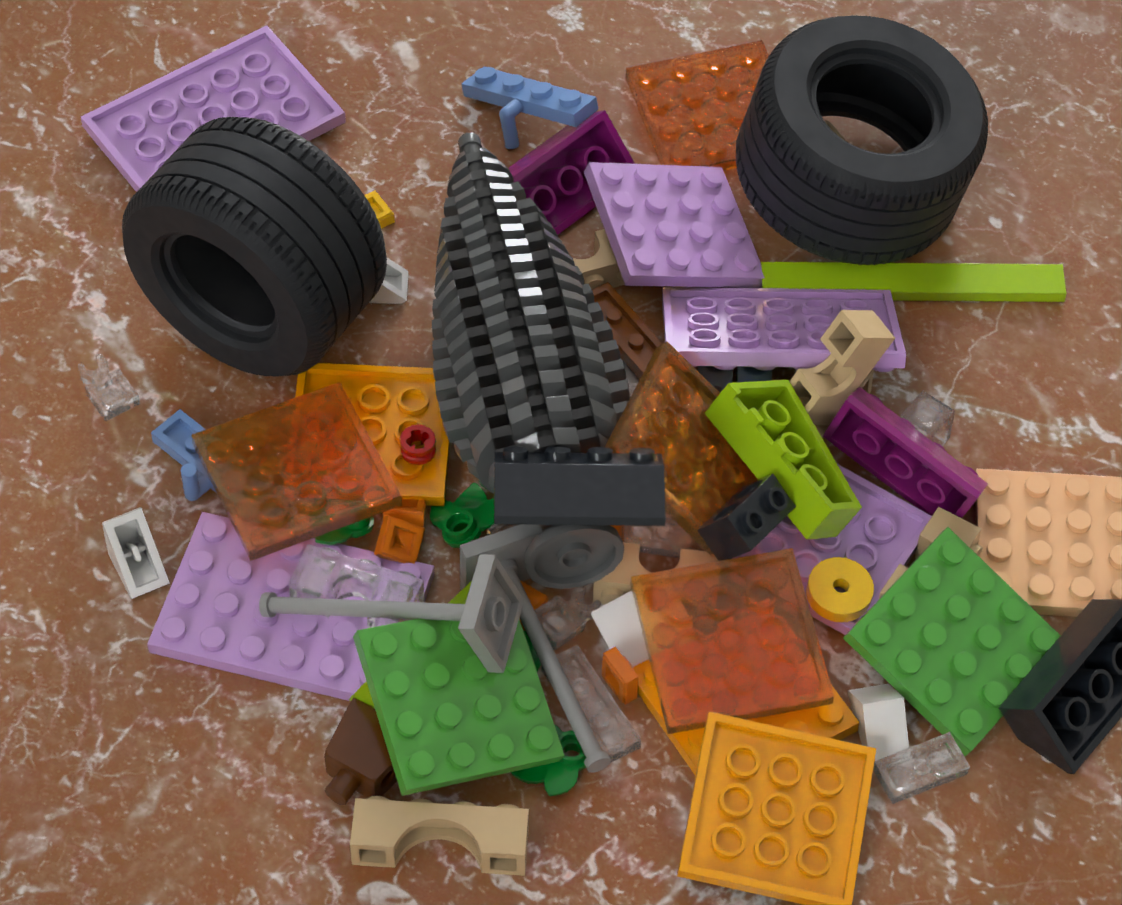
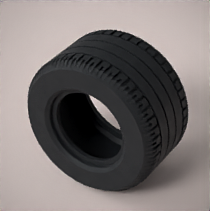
[736,15,988,265]
[122,117,387,377]

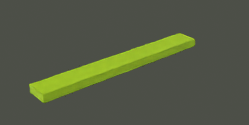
[761,262,1067,302]

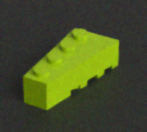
[705,380,862,540]

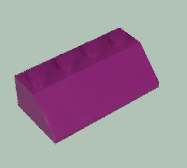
[508,110,635,235]
[823,387,988,518]

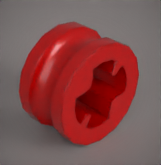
[400,424,436,465]

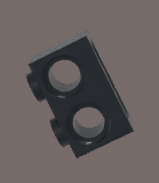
[697,474,796,563]

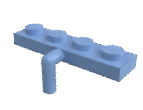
[461,67,598,149]
[151,409,292,527]

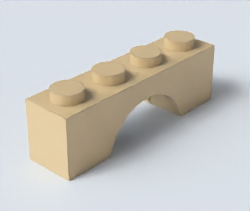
[350,796,529,876]

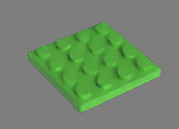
[843,527,1061,756]
[353,618,565,796]

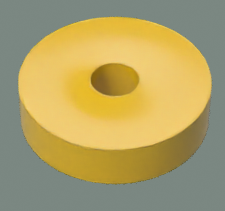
[806,557,874,622]

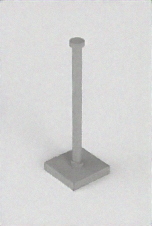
[460,524,611,773]
[259,554,524,673]

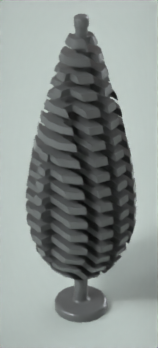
[432,132,630,589]

